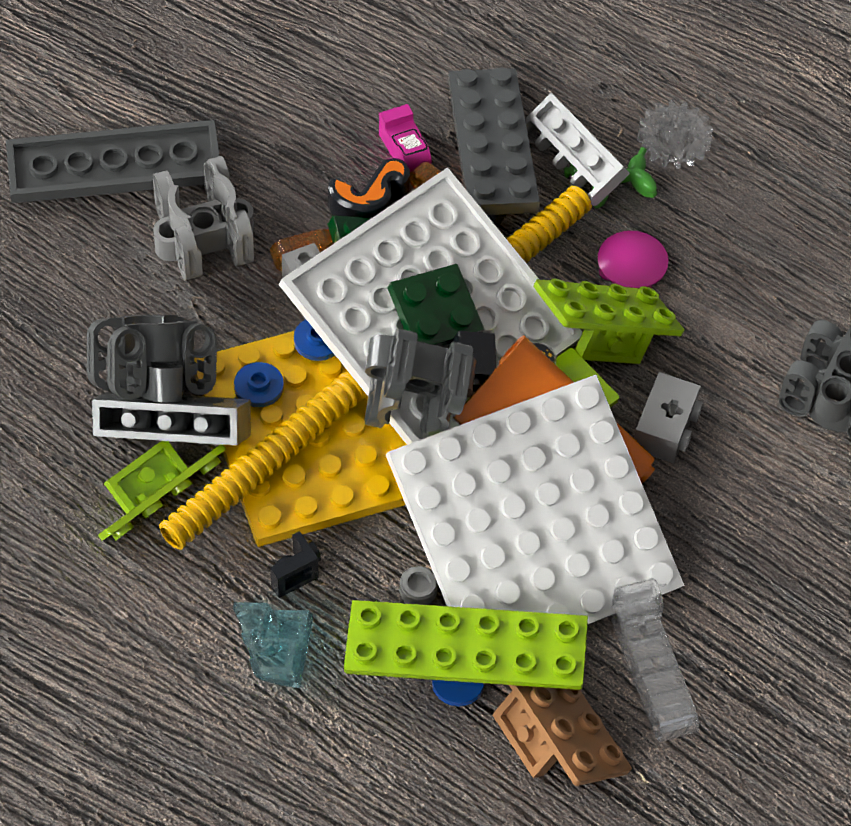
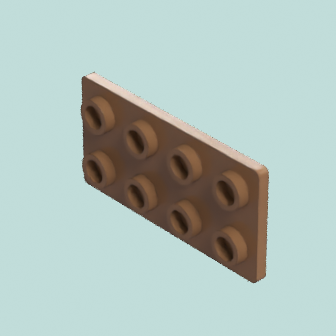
[492,685,632,786]

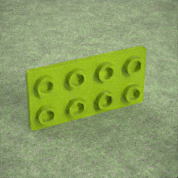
[533,278,685,364]

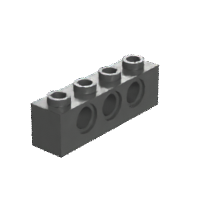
[92,391,251,446]

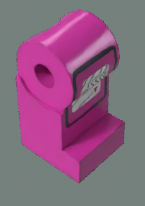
[379,104,432,172]

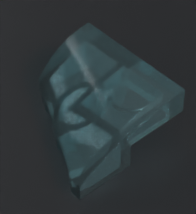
[233,602,313,688]

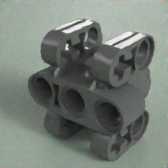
[87,314,217,403]
[778,320,851,438]
[365,328,477,438]

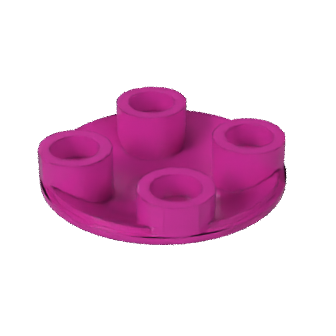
[598,231,669,289]

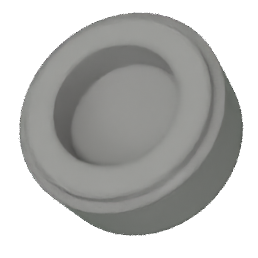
[399,566,438,605]

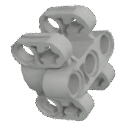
[153,156,254,281]

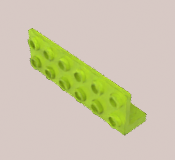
[344,600,588,690]

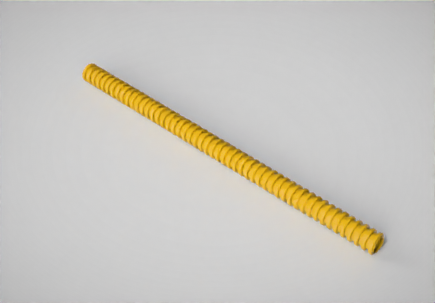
[159,185,592,550]

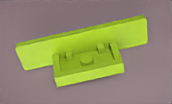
[98,441,226,541]

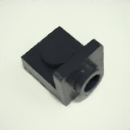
[270,531,321,598]

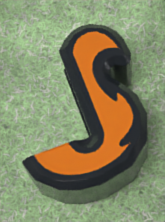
[328,158,410,218]

